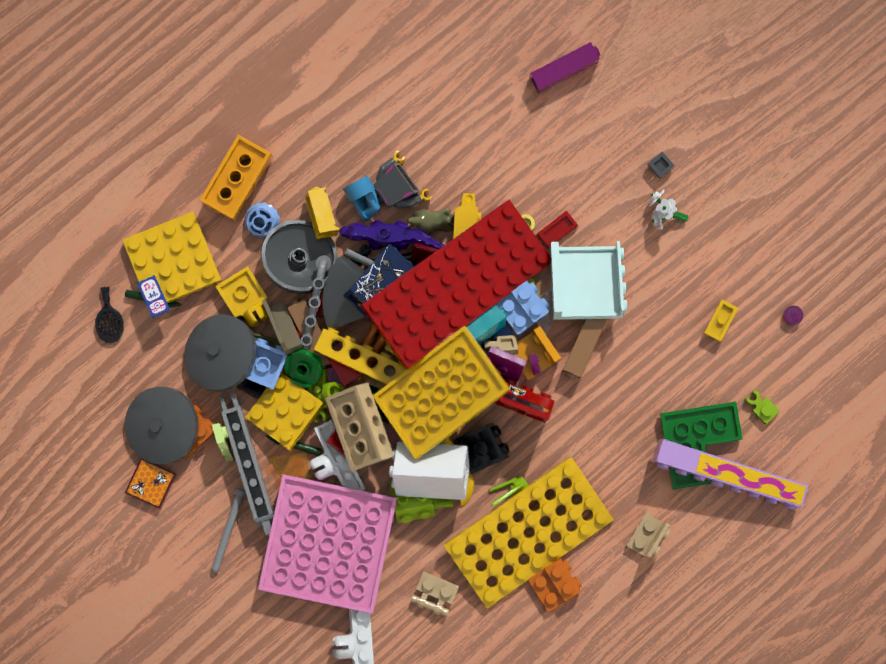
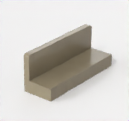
[262,299,304,355]

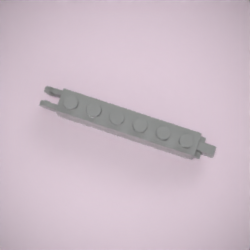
[219,392,274,536]

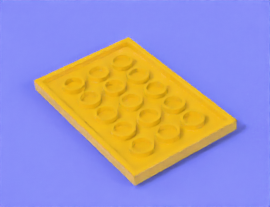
[373,326,510,460]

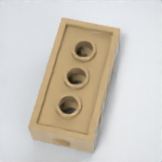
[325,383,394,472]

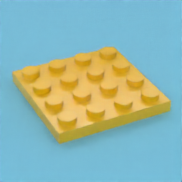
[122,211,222,303]

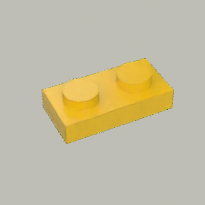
[703,299,739,342]

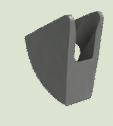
[323,255,365,329]

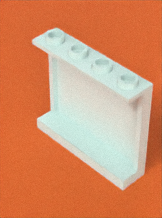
[550,241,627,320]

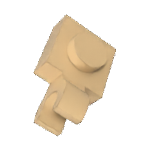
[483,335,518,355]

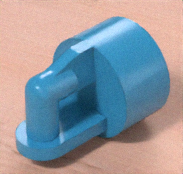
[343,175,380,221]

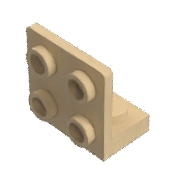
[626,513,670,558]

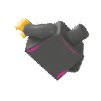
[374,151,432,208]

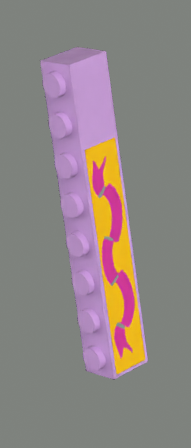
[652,439,808,510]

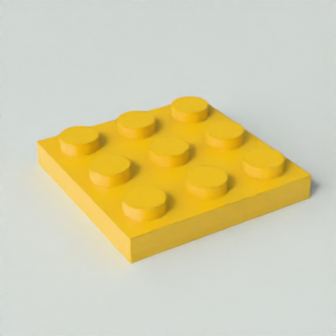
[245,372,325,451]

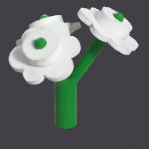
[649,189,688,230]

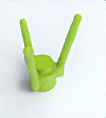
[489,476,528,507]

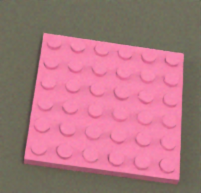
[258,474,397,614]

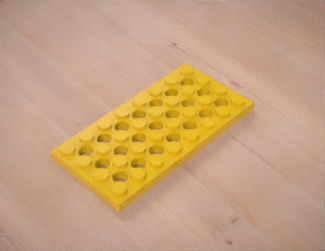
[443,456,614,608]

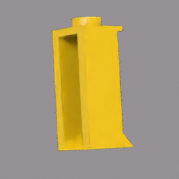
[305,187,340,240]

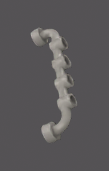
[301,255,332,351]

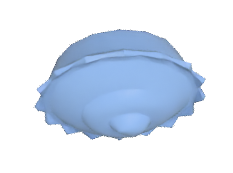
[244,202,280,238]

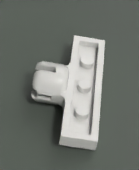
[310,420,365,491]
[332,609,374,664]

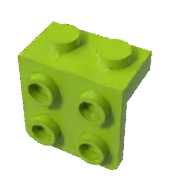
[389,479,435,523]

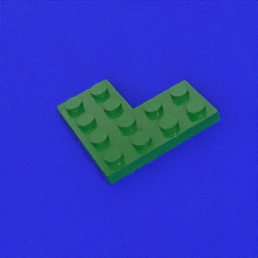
[660,402,743,490]

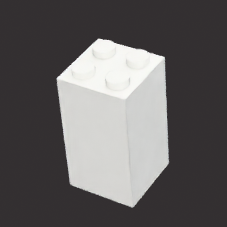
[390,442,470,500]

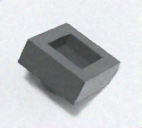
[647,151,675,179]

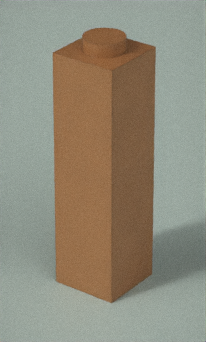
[288,298,330,369]
[562,319,607,380]

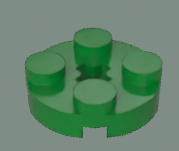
[285,349,323,388]

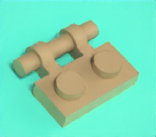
[411,571,459,617]

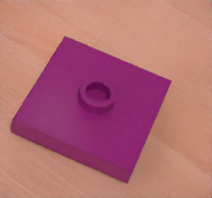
[487,346,527,385]

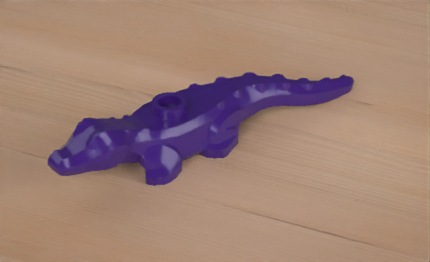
[339,220,445,251]

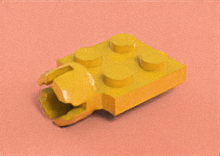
[215,266,269,327]

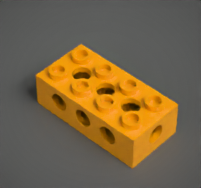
[200,135,273,222]

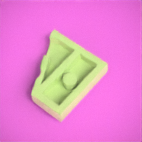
[212,423,234,462]

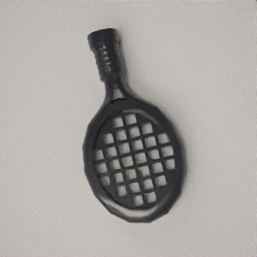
[95,287,124,343]

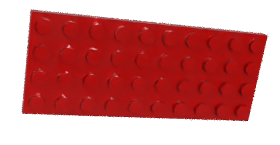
[360,199,551,369]

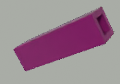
[530,42,600,94]

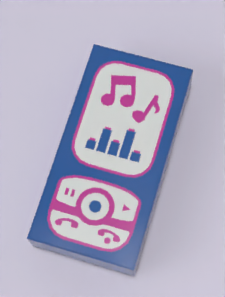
[137,275,171,319]

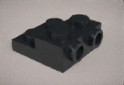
[455,422,510,474]

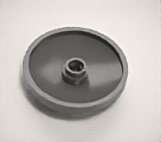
[260,220,337,294]
[184,314,256,391]
[125,387,199,464]

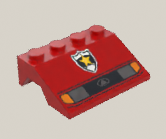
[494,378,554,423]

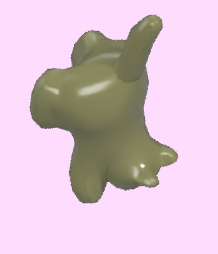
[407,208,454,235]

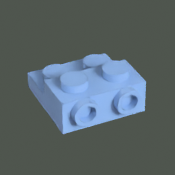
[495,281,550,336]
[246,338,289,390]

